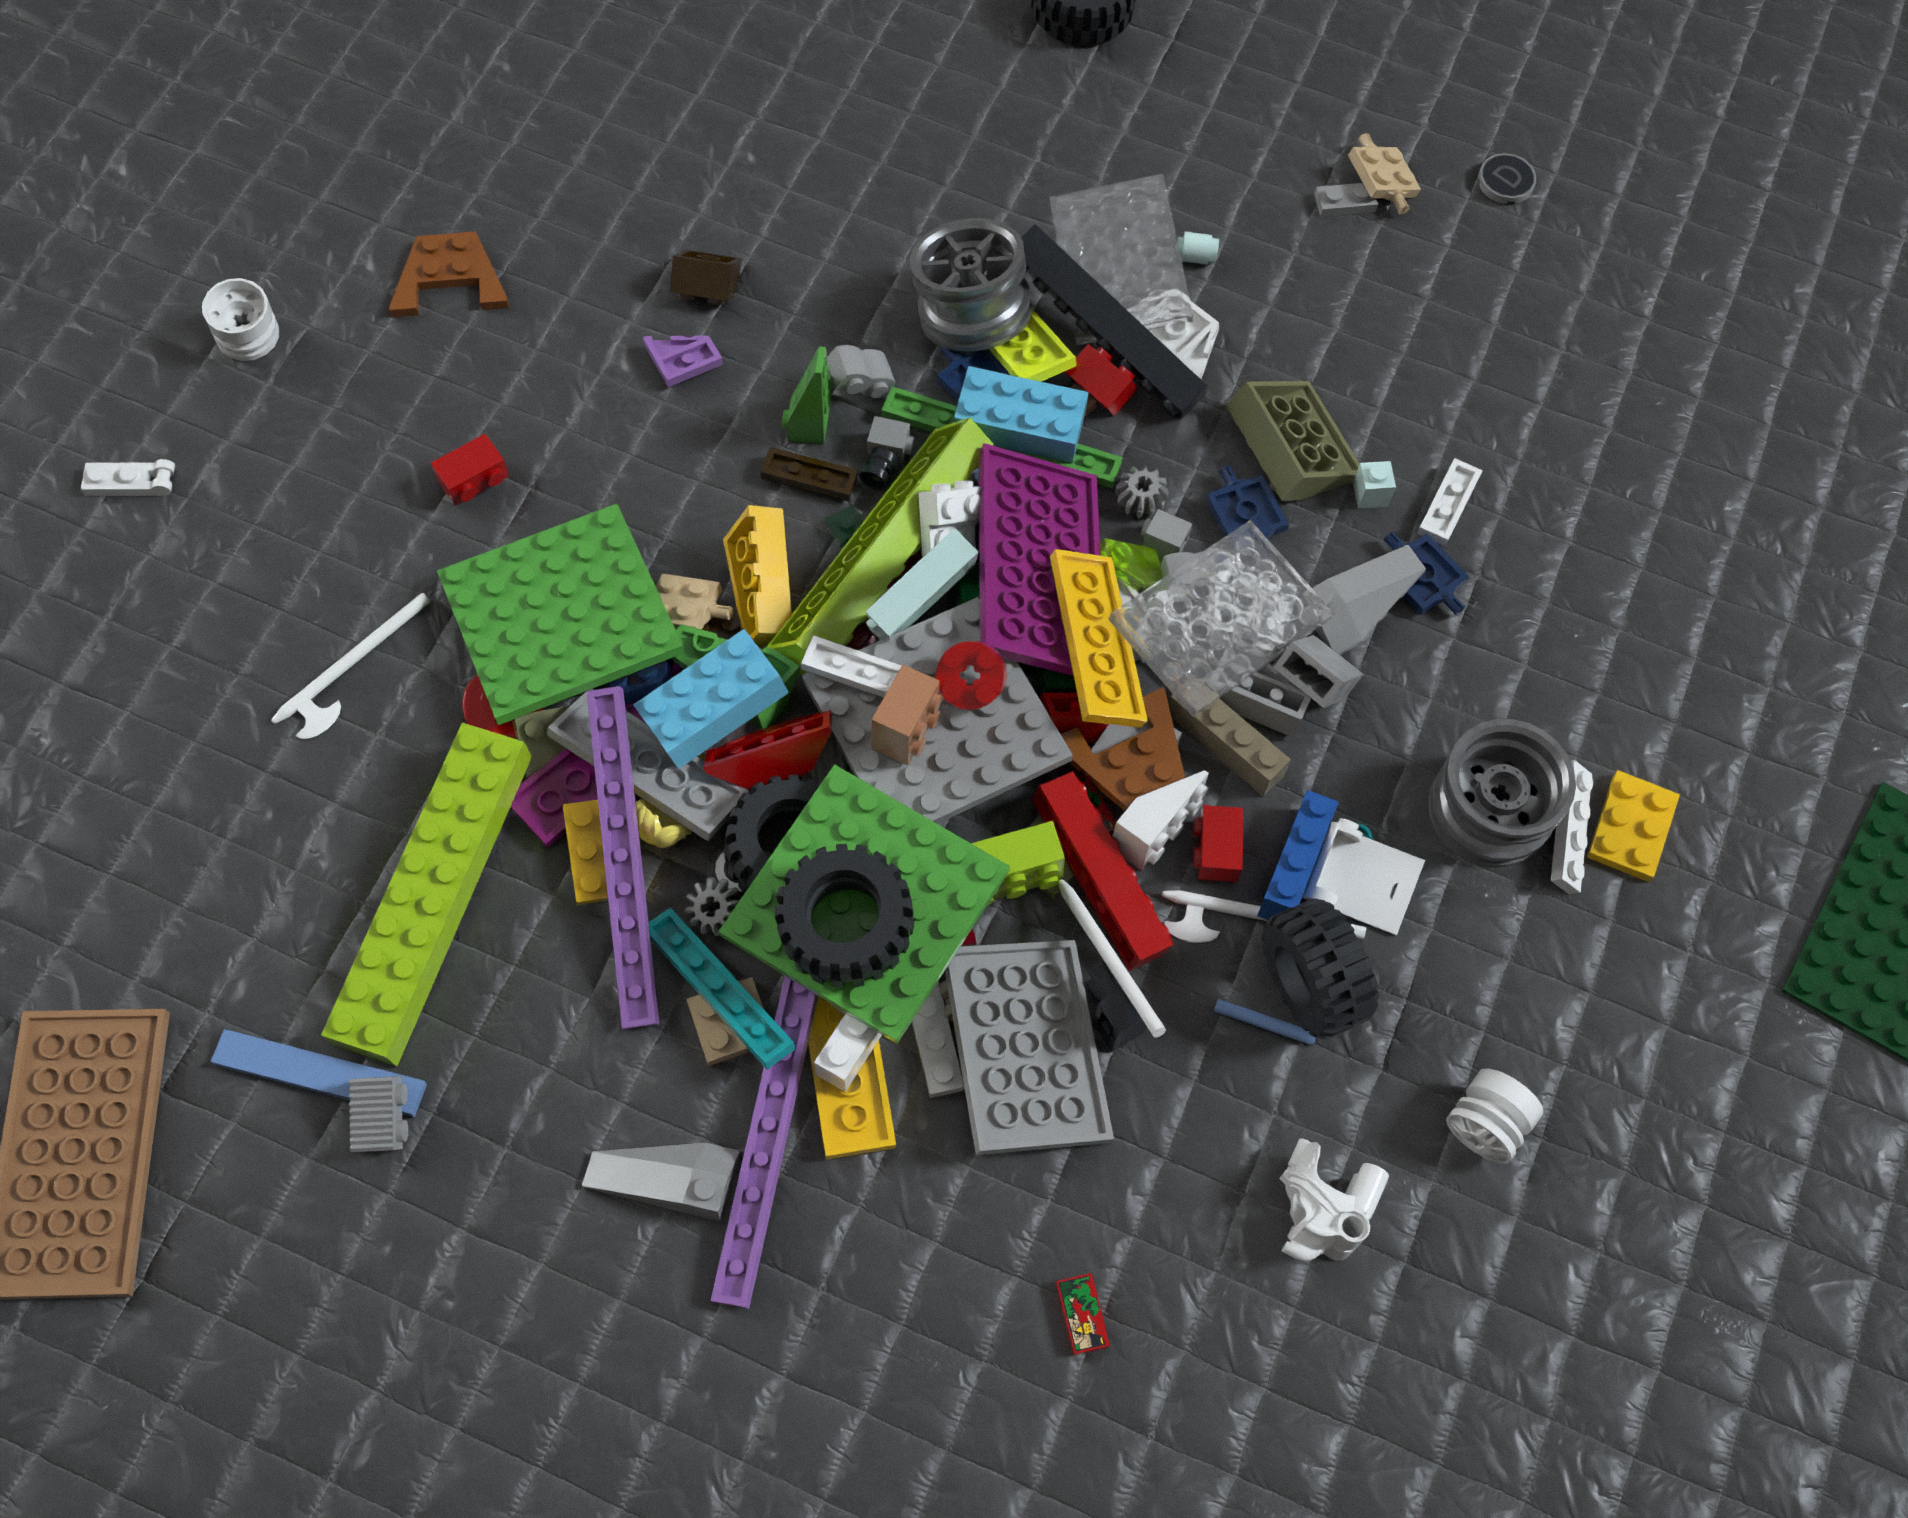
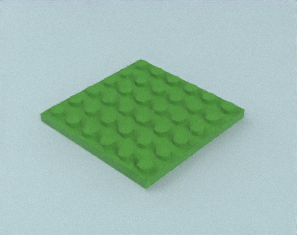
[437,504,685,725]
[718,764,1010,1044]

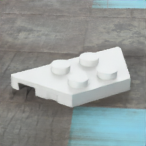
[1128,289,1219,379]

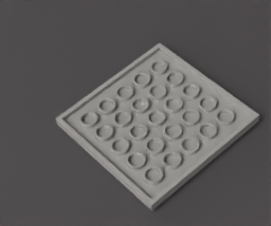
[802,597,1073,824]

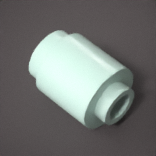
[1175,232,1219,265]

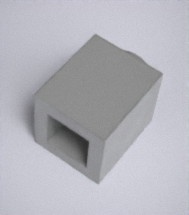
[867,416,915,466]
[1140,509,1192,558]

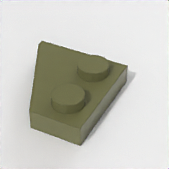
[513,705,571,779]

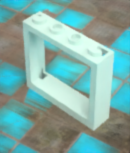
[866,528,978,641]

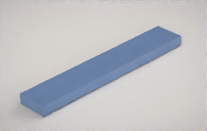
[211,1029,427,1118]

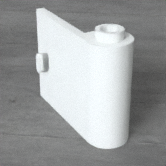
[1302,818,1425,935]

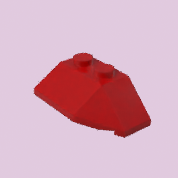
[703,710,833,790]

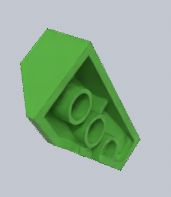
[782,346,832,444]
[671,624,801,730]

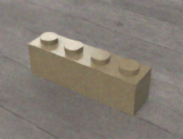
[1169,676,1291,797]

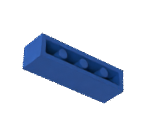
[1257,790,1338,920]

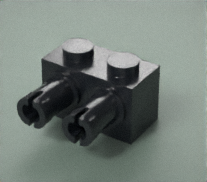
[1086,961,1154,1053]

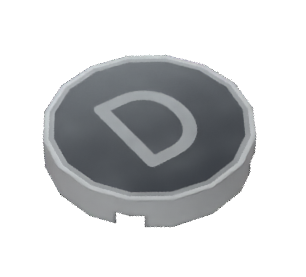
[1478,153,1536,204]

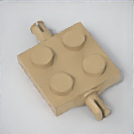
[1348,133,1421,214]
[656,574,733,630]

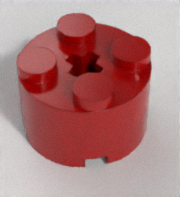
[936,641,1007,710]

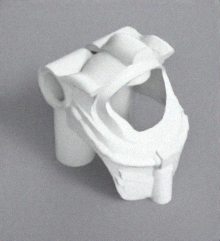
[1279,1139,1389,1261]

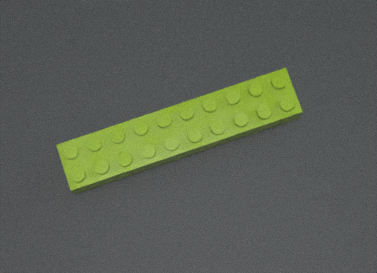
[767,417,994,676]
[321,723,532,1067]

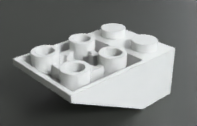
[1113,770,1209,871]

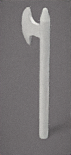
[271,593,430,739]
[1058,879,1166,1037]
[1162,890,1366,943]

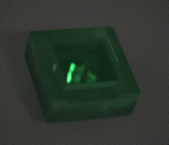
[825,505,863,548]

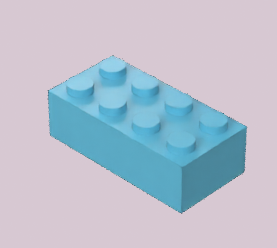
[954,366,1088,463]
[634,629,789,769]

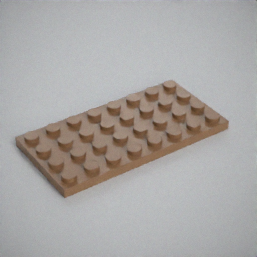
[0,1009,170,1300]

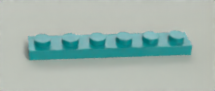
[649,907,795,1070]

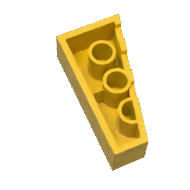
[723,505,792,649]

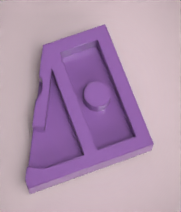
[643,336,723,387]

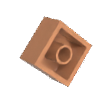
[872,665,943,766]

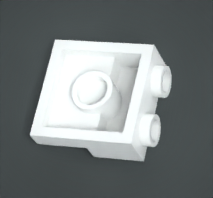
[918,480,982,556]

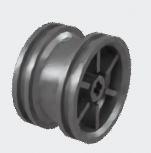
[910,218,1032,352]
[1428,719,1576,867]

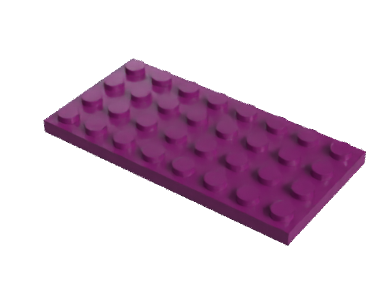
[979,443,1101,676]

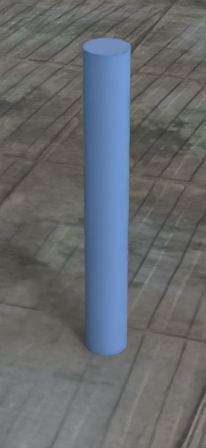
[1214,999,1316,1046]

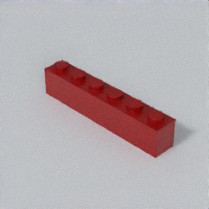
[1031,772,1174,972]

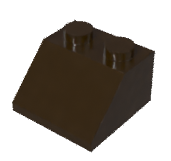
[670,249,743,305]

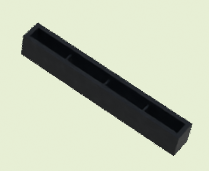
[1021,224,1208,419]

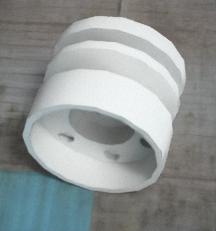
[202,278,279,361]
[1446,1069,1543,1164]

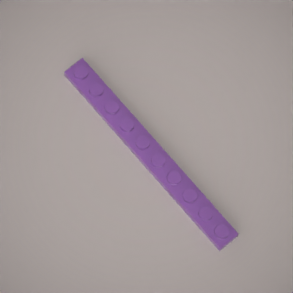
[587,686,659,1029]
[711,976,818,1309]

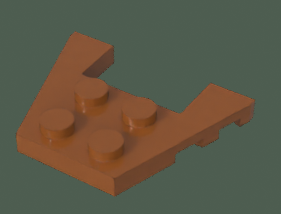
[389,231,509,317]
[1061,687,1185,811]

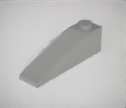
[1301,545,1426,655]
[582,1143,740,1222]

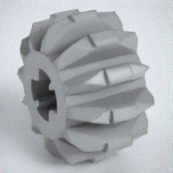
[1115,465,1169,520]
[685,878,740,936]

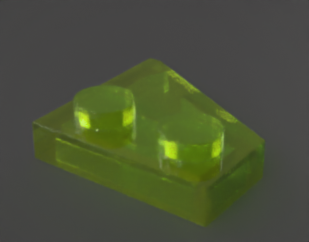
[1100,538,1167,599]

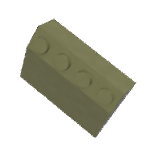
[1226,381,1360,501]

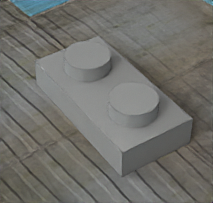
[1314,183,1378,217]

